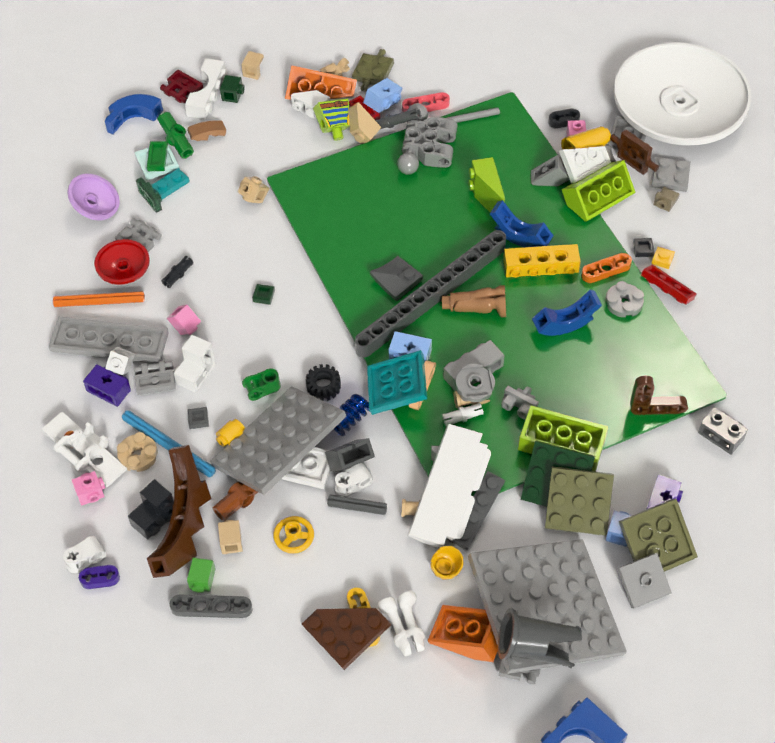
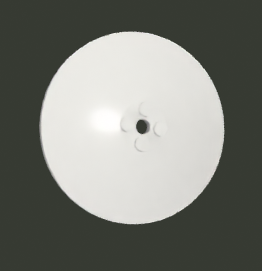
[614,43,751,145]

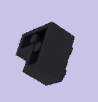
[128,479,174,540]

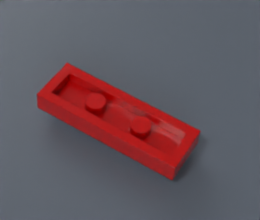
[641,264,697,305]

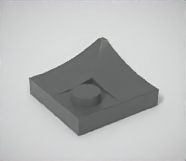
[370,256,423,301]

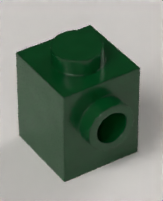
[220,75,245,103]

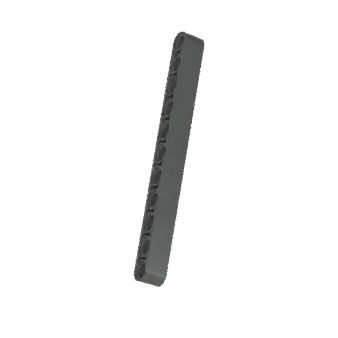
[355,230,506,358]

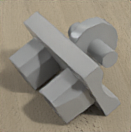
[502,386,538,420]

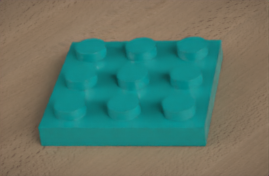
[367,350,427,415]

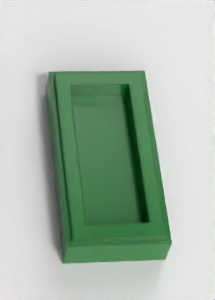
[147,141,168,171]

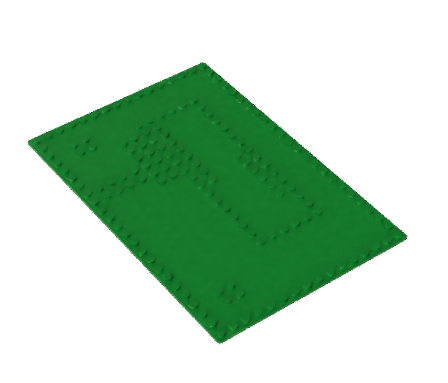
[267,92,727,496]

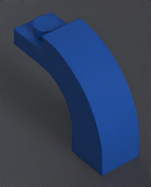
[105,94,163,134]
[490,200,554,248]
[532,290,602,336]

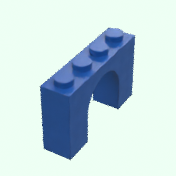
[541,698,628,743]

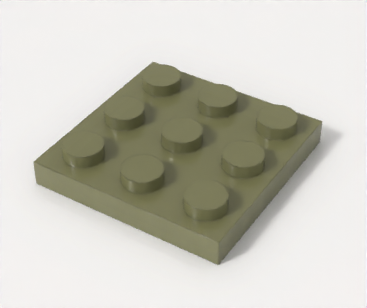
[545,466,614,536]
[619,499,698,572]

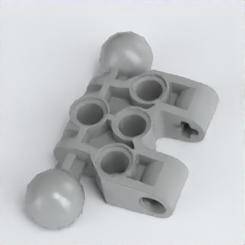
[397,103,458,175]

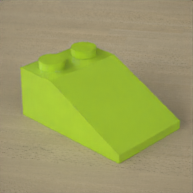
[468,157,505,212]

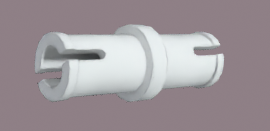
[442,403,483,426]

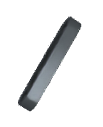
[169,594,253,618]

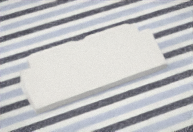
[407,424,491,548]

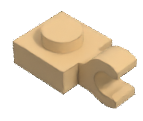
[320,58,350,77]

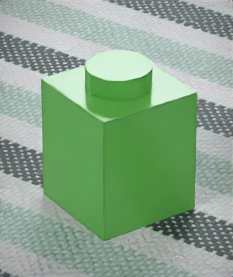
[187,558,216,593]

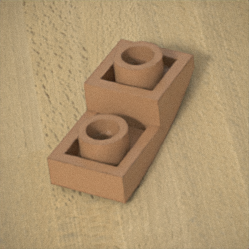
[187,121,227,141]

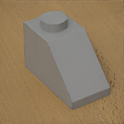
[531,155,570,186]

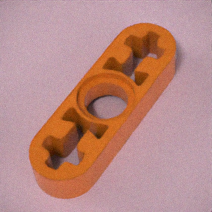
[581,253,632,283]

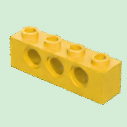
[503,244,581,278]

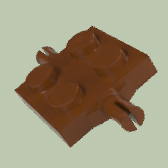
[610,130,659,175]

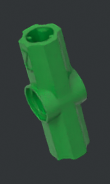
[157,112,194,159]

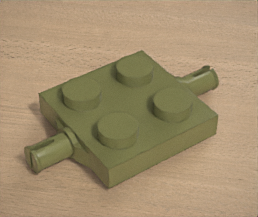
[352,49,394,92]

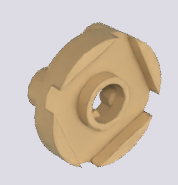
[117,432,158,472]

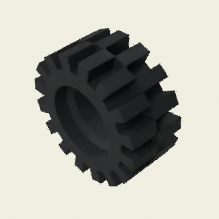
[306,364,341,401]

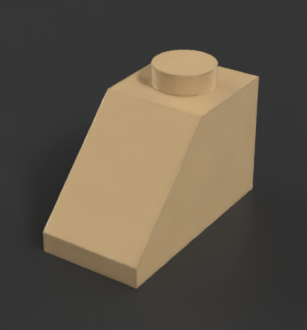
[348,102,381,144]

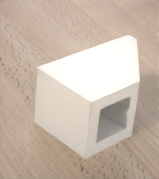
[291,90,330,120]

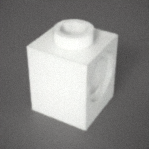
[105,347,135,375]

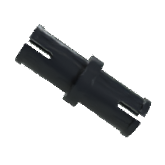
[161,256,193,288]

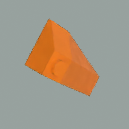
[285,65,357,100]

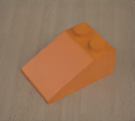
[428,605,498,662]

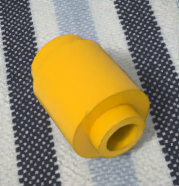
[216,419,245,447]

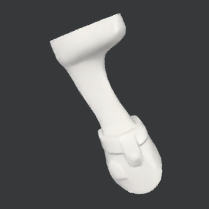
[377,591,425,656]

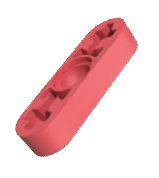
[402,92,450,112]

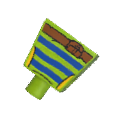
[313,99,350,141]

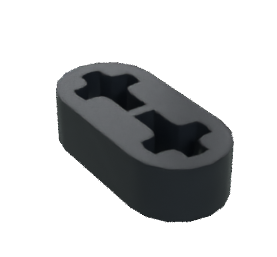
[548,109,580,128]

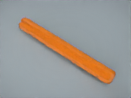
[53,291,145,307]

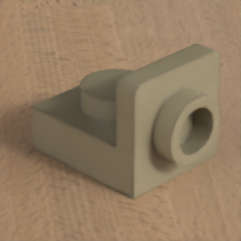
[654,187,680,212]

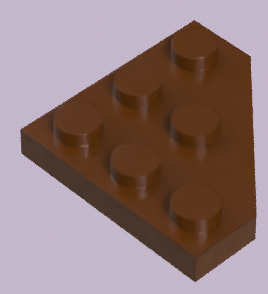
[302,608,391,670]

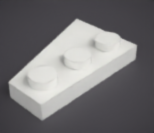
[559,146,611,183]

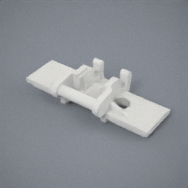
[42,412,127,488]

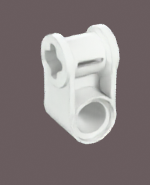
[335,463,374,497]
[63,536,106,574]

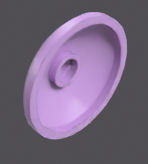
[67,174,120,220]

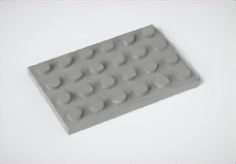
[210,386,346,495]

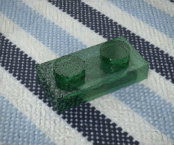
[136,177,162,213]

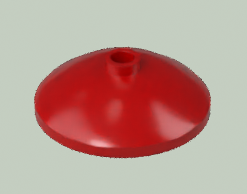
[94,239,150,285]

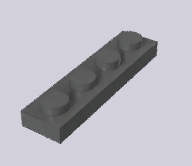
[449,471,506,551]

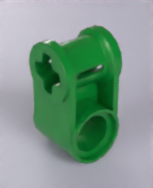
[242,368,281,401]

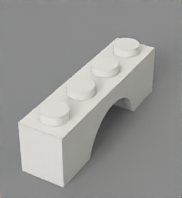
[185,58,228,120]

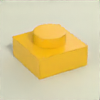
[651,247,675,269]

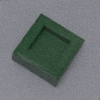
[252,284,275,305]

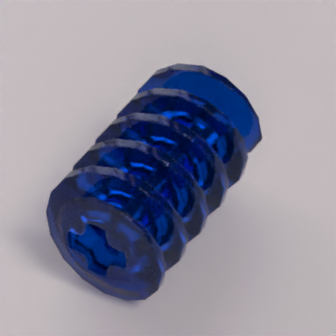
[334,394,370,436]

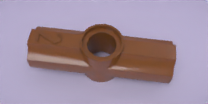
[212,482,258,521]

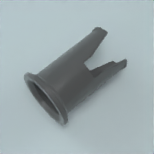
[498,608,582,668]

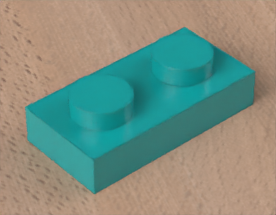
[150,168,190,200]

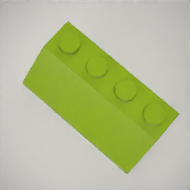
[561,160,636,221]

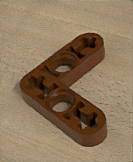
[630,375,688,415]

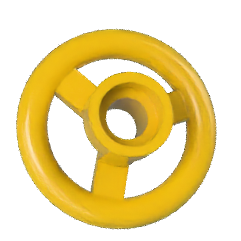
[273,516,314,553]

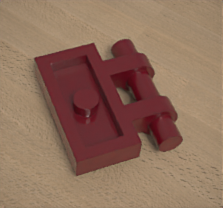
[160,70,204,104]

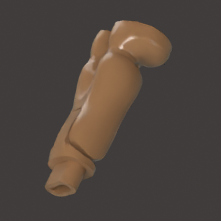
[442,285,506,317]

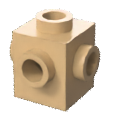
[237,176,270,203]

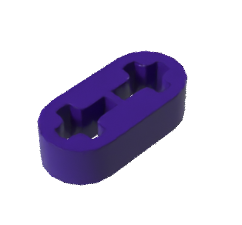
[78,565,120,589]

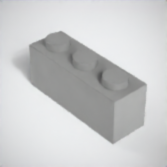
[444,340,504,391]

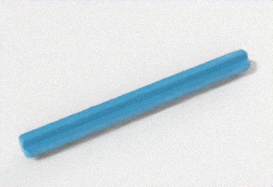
[122,410,216,477]

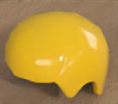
[430,546,464,580]

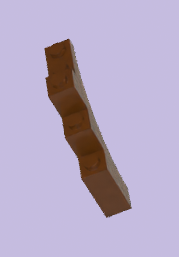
[147,445,211,578]

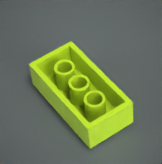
[518,405,608,472]

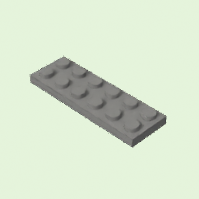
[49,317,169,363]

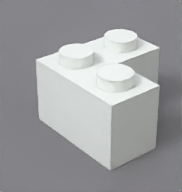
[174,335,216,393]

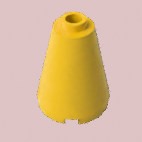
[561,126,611,150]

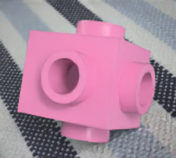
[72,471,106,506]

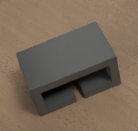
[325,438,375,471]

